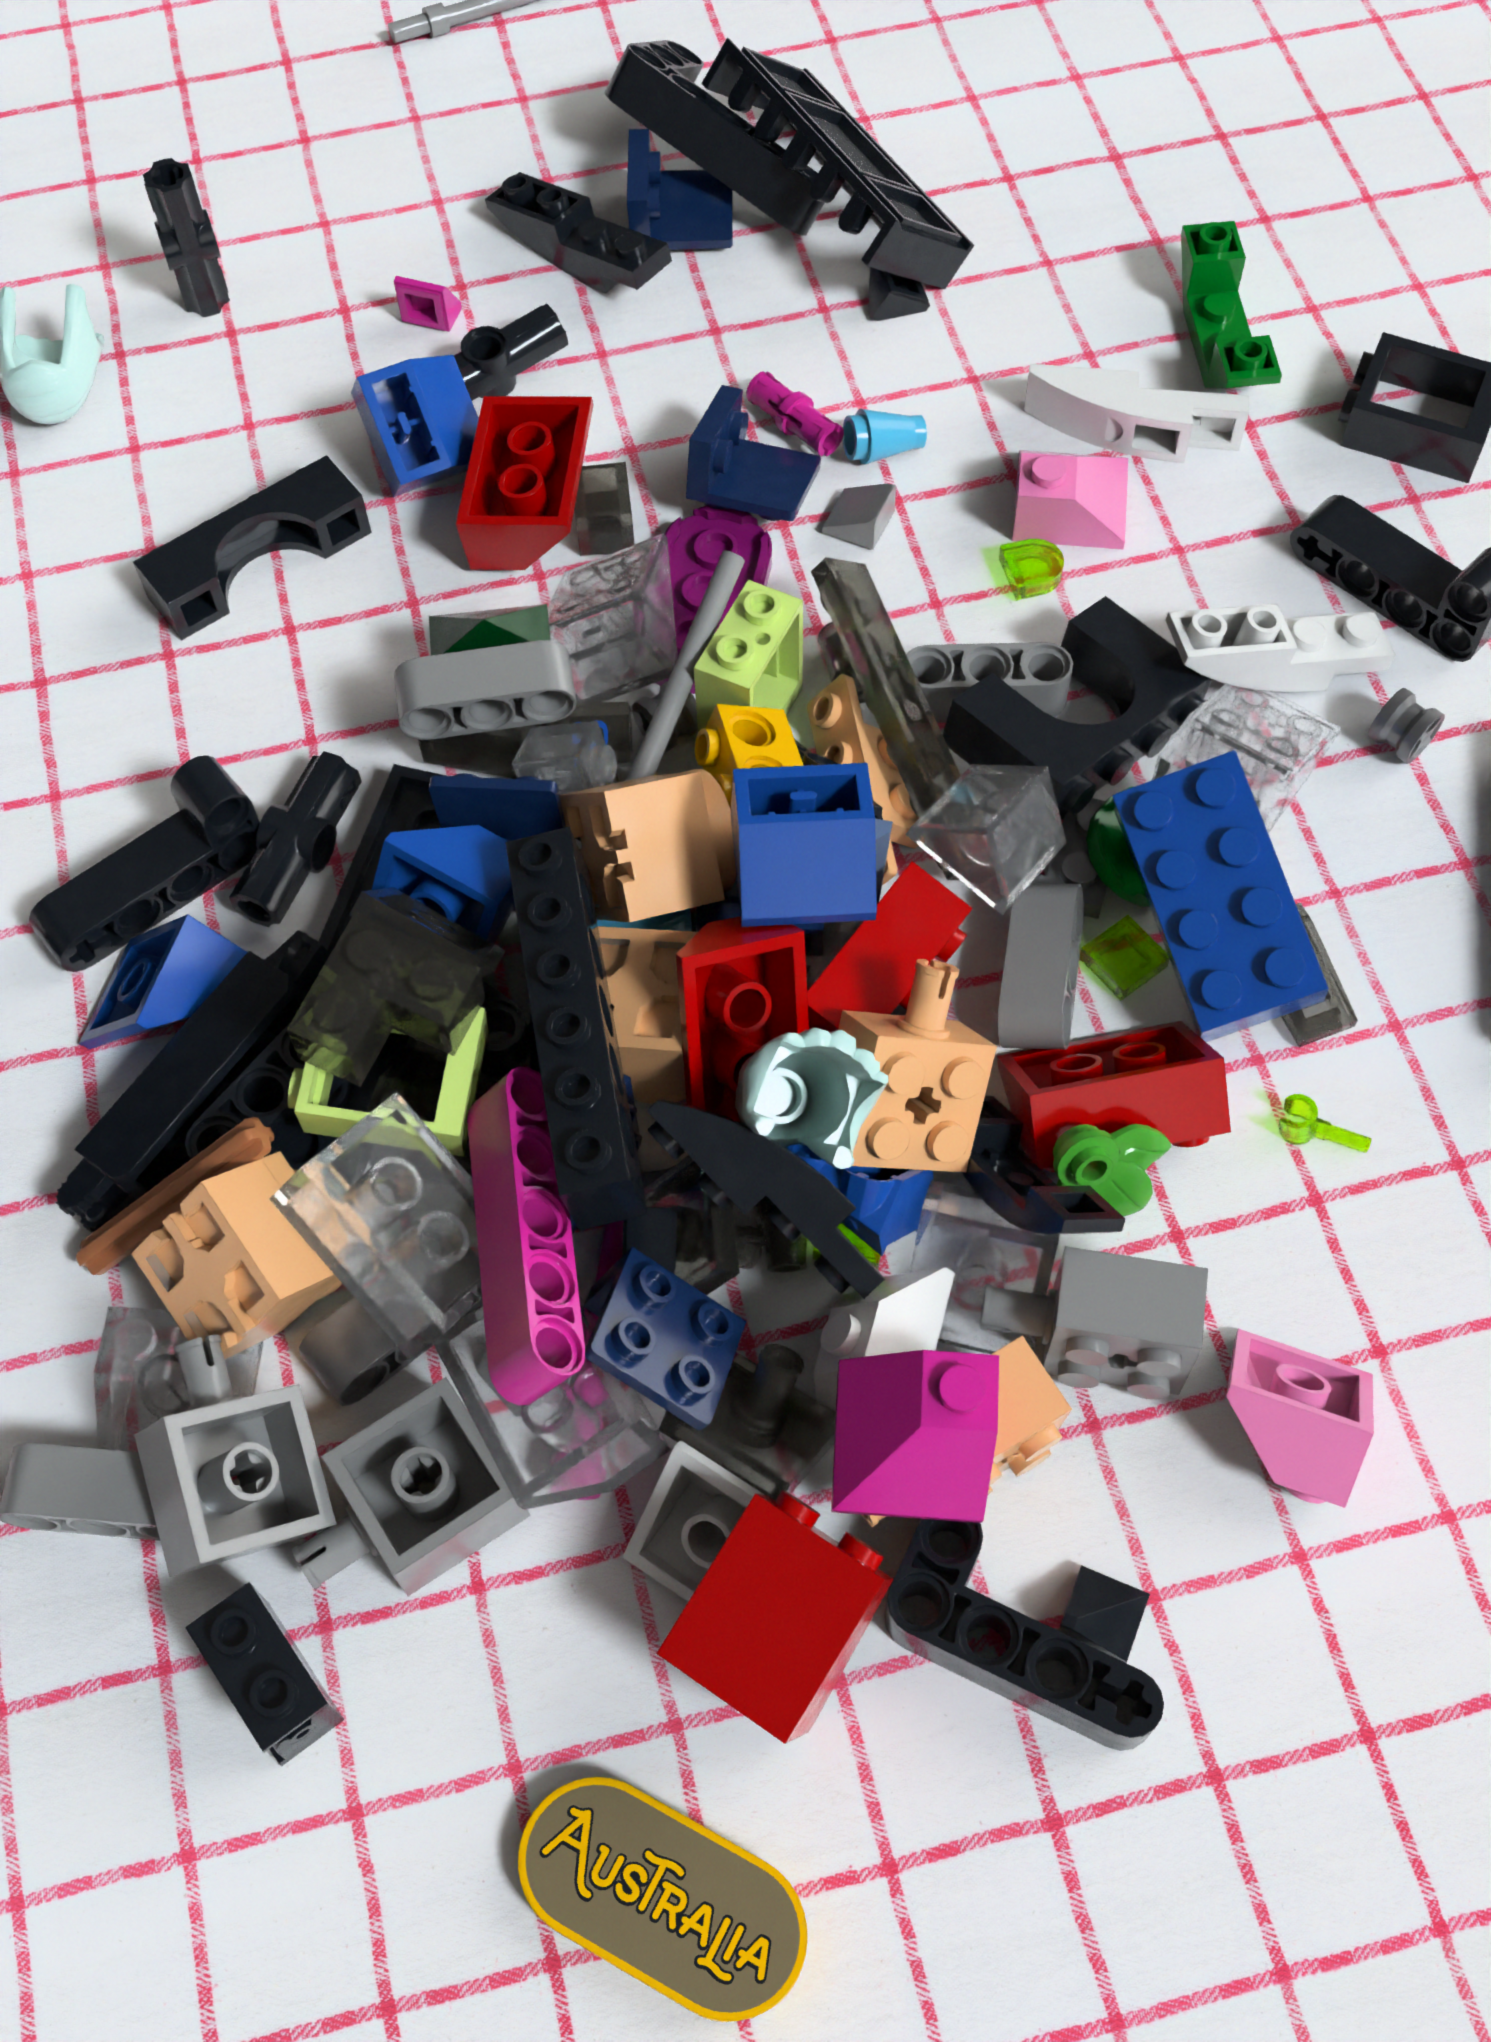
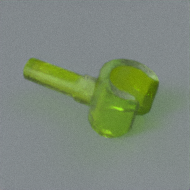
[1279,1094,1371,1153]

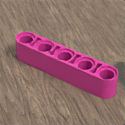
[467,1066,585,1406]

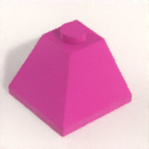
[831,1350,999,1523]

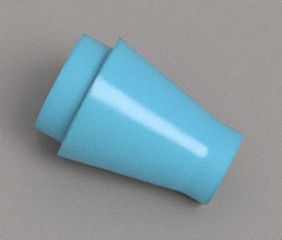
[843,409,927,465]

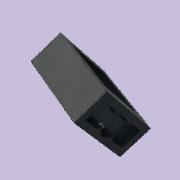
[1338,332,1491,483]

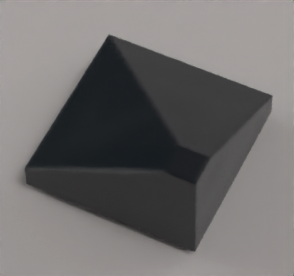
[868,267,930,321]
[1058,1565,1150,1663]

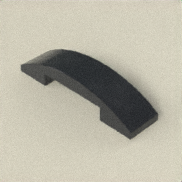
[962,1096,1125,1235]

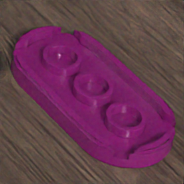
[635,505,772,694]

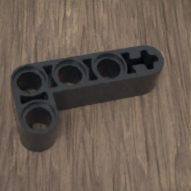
[1290,495,1491,662]
[29,755,260,972]
[884,1519,1164,1751]

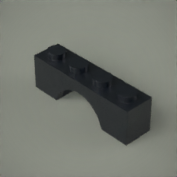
[133,455,372,641]

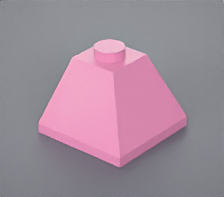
[1012,450,1128,550]
[1226,1328,1374,1508]

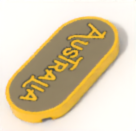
[518,1777,807,2023]

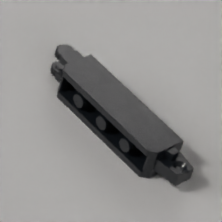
[55,930,333,1233]

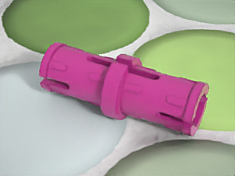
[746,371,844,456]

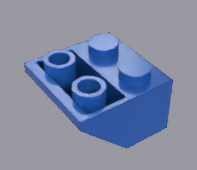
[351,355,479,497]
[731,763,877,927]

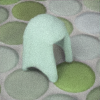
[0,284,105,425]
[735,1028,888,1169]

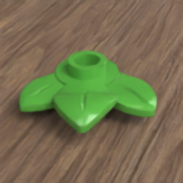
[1053,1124,1172,1217]

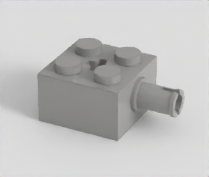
[980,1246,1208,1399]
[134,1334,337,1577]
[291,1377,531,1596]

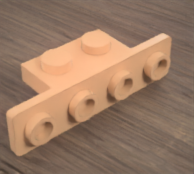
[807,674,931,885]

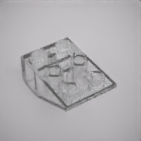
[548,533,678,711]
[1152,684,1342,833]

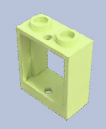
[694,580,803,732]
[288,984,489,1157]

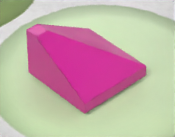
[393,276,462,332]

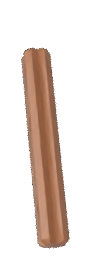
[76,1117,275,1275]

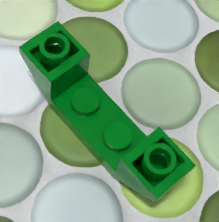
[1181,221,1282,388]

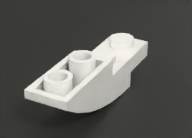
[1024,364,1249,463]
[1165,603,1396,692]

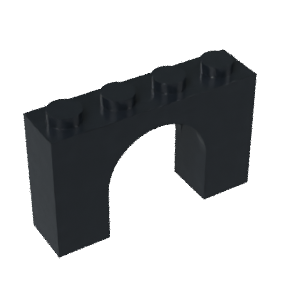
[941,596,1212,827]

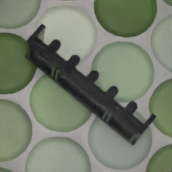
[701,38,975,289]

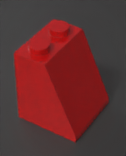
[656,1490,893,1744]

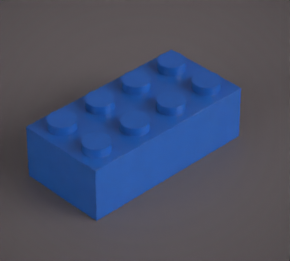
[1112,750,1329,1042]

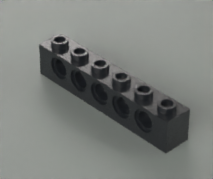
[505,826,648,1231]

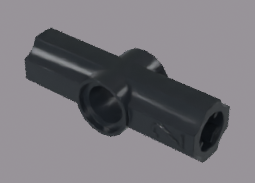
[143,158,230,317]
[454,303,568,401]
[229,751,362,927]

